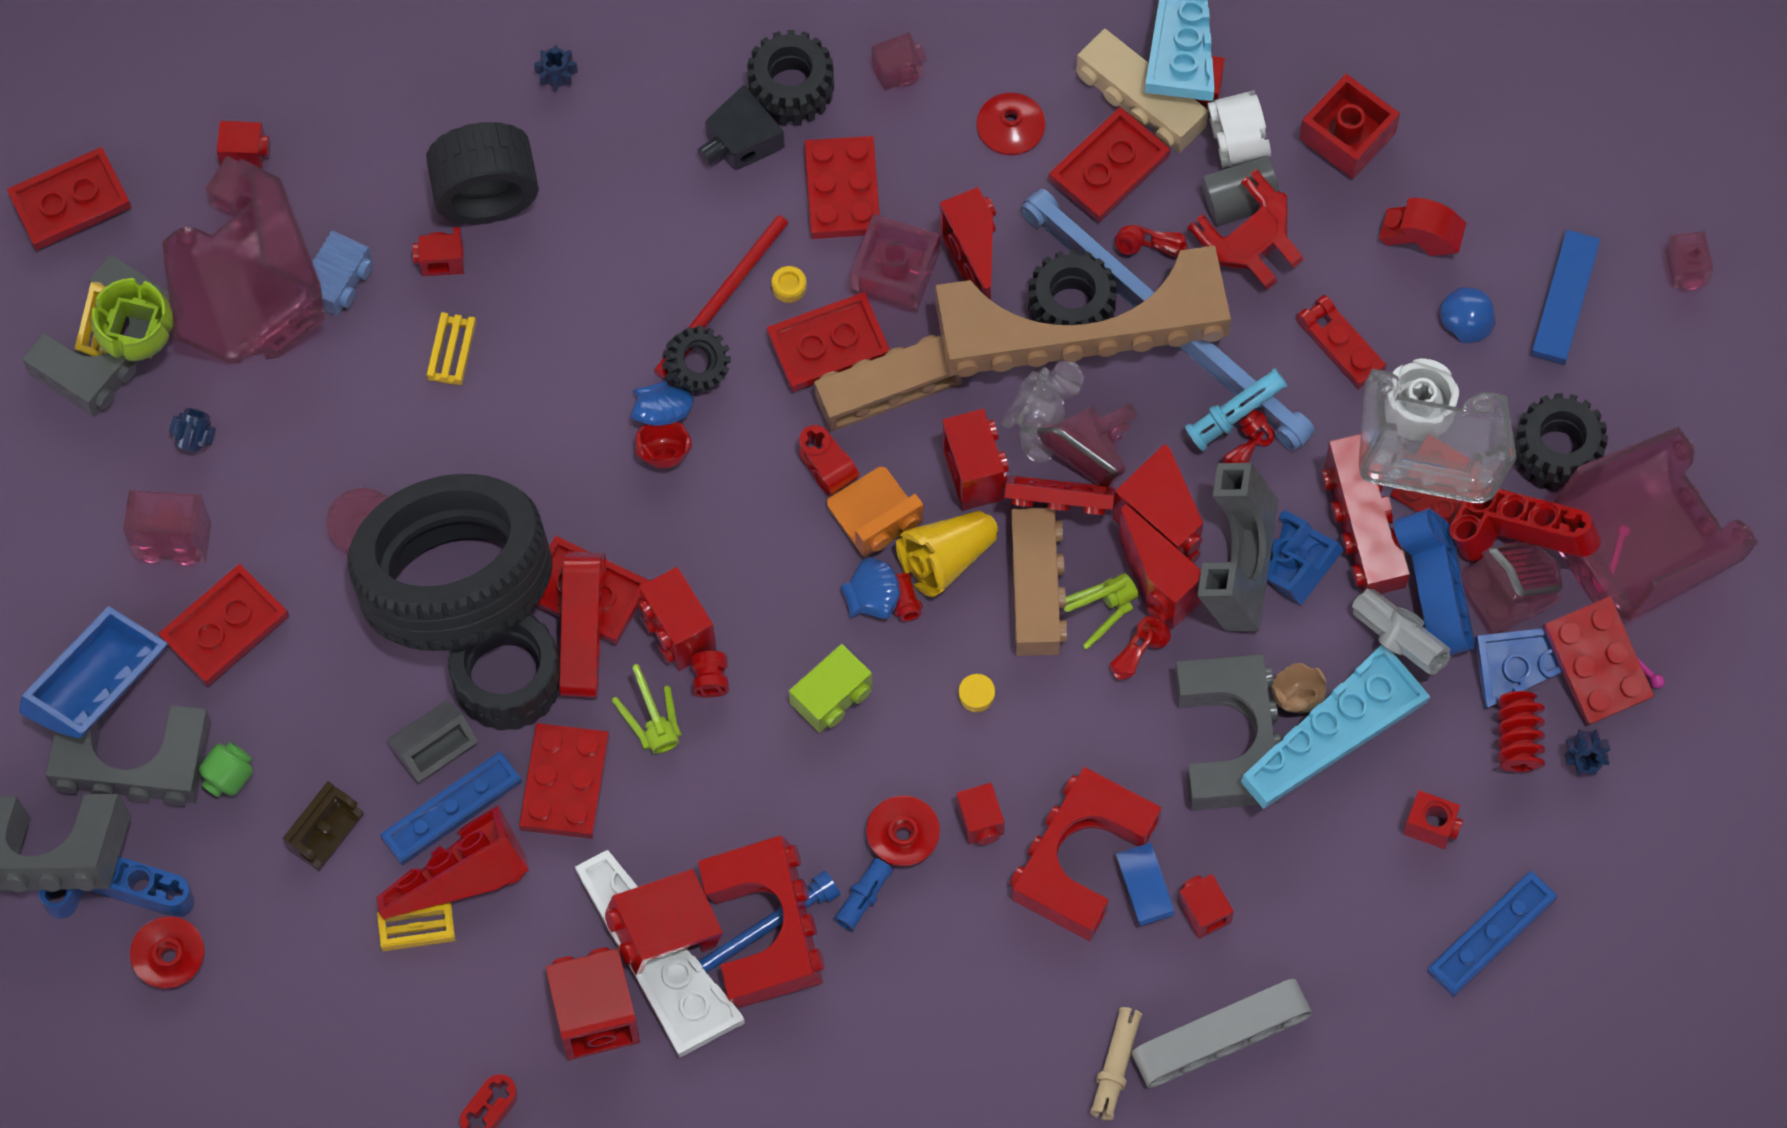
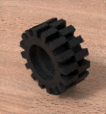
[662,326,731,394]

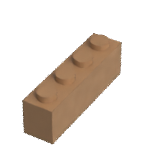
[814,335,962,432]
[1011,508,1067,656]

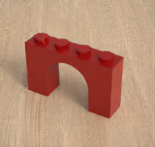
[1009,767,1162,942]
[698,835,825,1008]

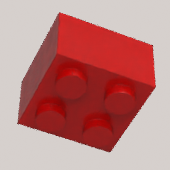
[1299,73,1400,179]
[942,408,1009,511]
[637,566,717,672]

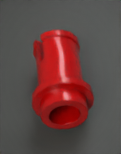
[894,573,923,622]

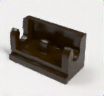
[283,781,364,872]

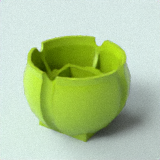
[91,278,173,361]

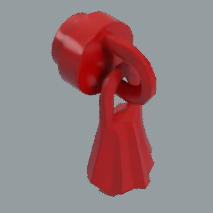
[1115,225,1188,259]
[1223,409,1275,463]
[1109,616,1171,680]

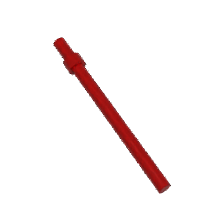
[654,215,788,378]

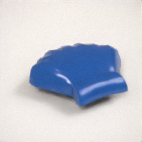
[631,381,694,426]
[840,557,901,619]

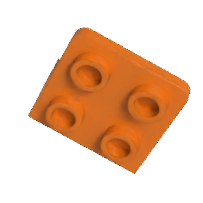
[827,467,923,558]

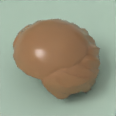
[1271,663,1327,714]

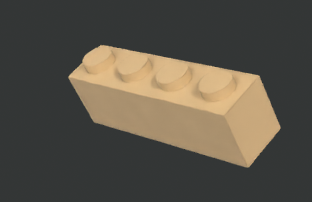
[1076,28,1208,154]

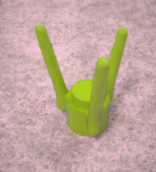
[1064,573,1138,649]
[612,664,682,754]

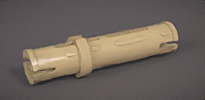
[1090,1007,1143,1120]

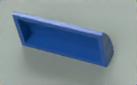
[19,606,168,738]

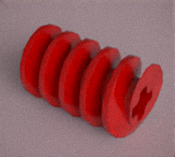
[1498,691,1545,772]

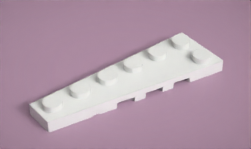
[575,850,745,1058]

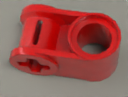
[799,425,860,496]

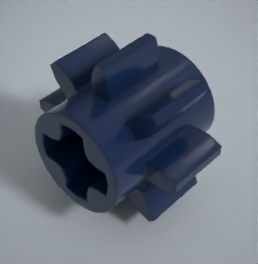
[534,45,578,90]
[168,408,216,452]
[1564,729,1611,775]

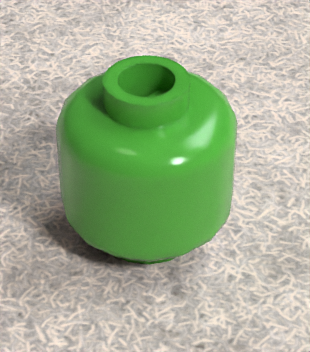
[199,741,254,798]

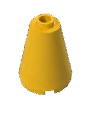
[896,511,998,597]

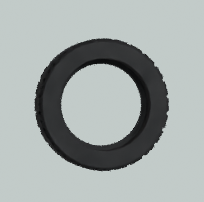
[347,474,553,651]

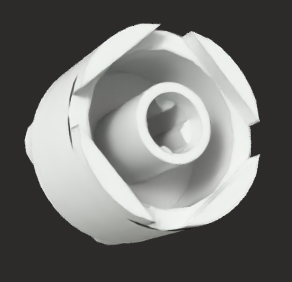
[1208,90,1271,168]
[1383,359,1459,441]

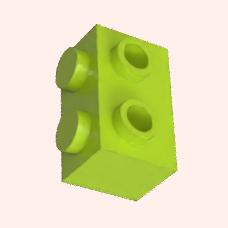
[789,644,873,733]

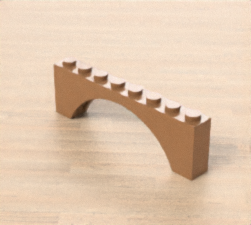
[935,246,1231,377]

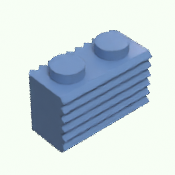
[298,230,373,316]

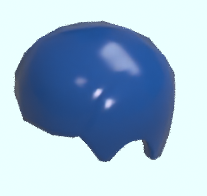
[1440,287,1496,343]

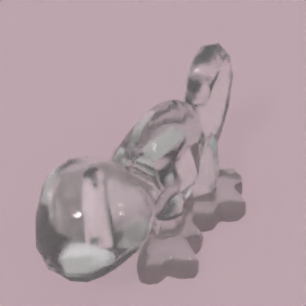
[1001,360,1084,462]

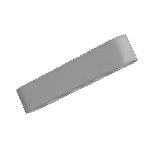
[1131,979,1313,1088]

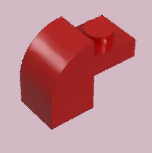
[1379,198,1467,256]

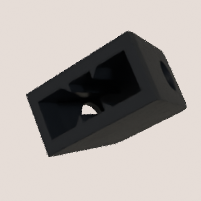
[697,85,785,170]

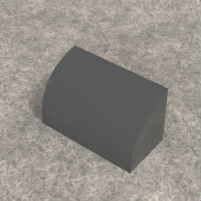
[1201,155,1280,227]
[386,700,478,783]

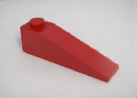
[376,806,529,919]

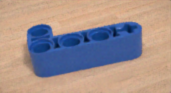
[1394,508,1474,656]
[38,857,195,919]

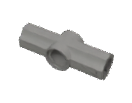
[1352,588,1451,675]

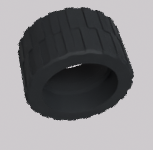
[426,122,539,224]
[448,614,560,730]

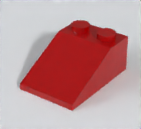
[940,187,996,300]
[1118,504,1202,630]

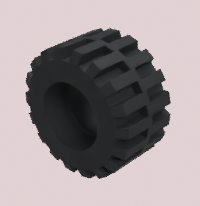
[747,30,834,126]
[1028,250,1117,325]
[1513,393,1608,492]

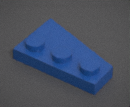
[1475,628,1562,709]

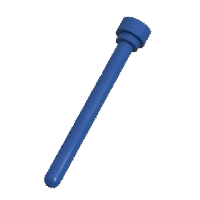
[698,870,841,973]

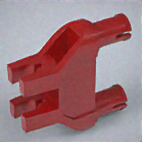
[1187,169,1305,291]

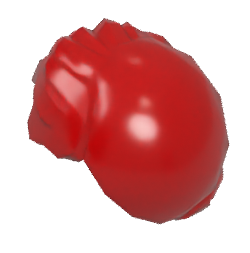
[635,422,692,469]

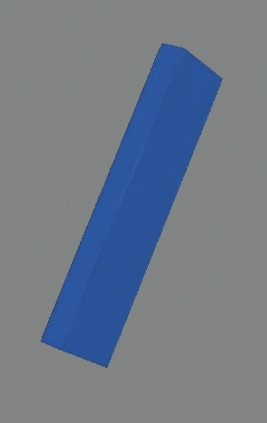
[1531,230,1600,365]
[380,751,523,866]
[1427,871,1558,998]

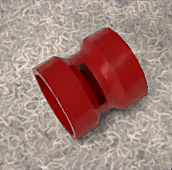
[691,651,729,698]

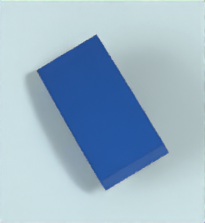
[1116,843,1175,926]

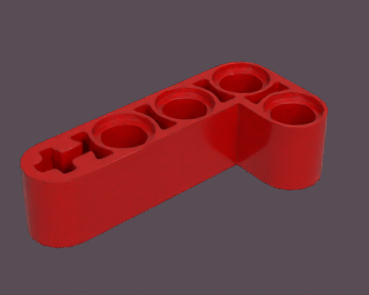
[1449,486,1601,561]
[560,551,606,698]

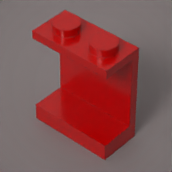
[605,868,723,975]

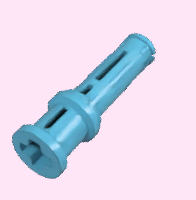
[1185,368,1288,452]

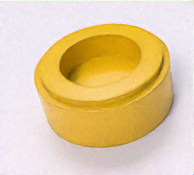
[771,266,807,303]
[959,674,995,712]

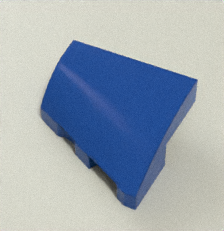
[1267,510,1344,605]

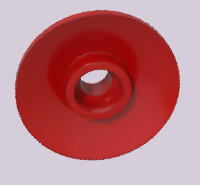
[977,93,1046,156]
[866,795,940,867]
[130,916,205,989]

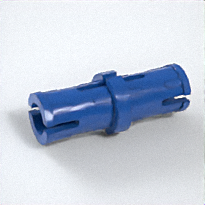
[833,858,893,932]

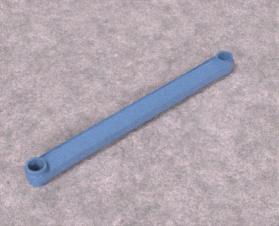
[1020,189,1315,451]

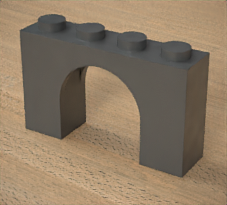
[22,254,182,417]
[1198,463,1279,631]
[1175,654,1281,811]
[46,705,212,806]
[0,794,131,892]

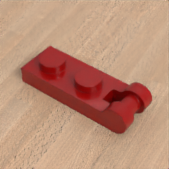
[1296,295,1387,390]

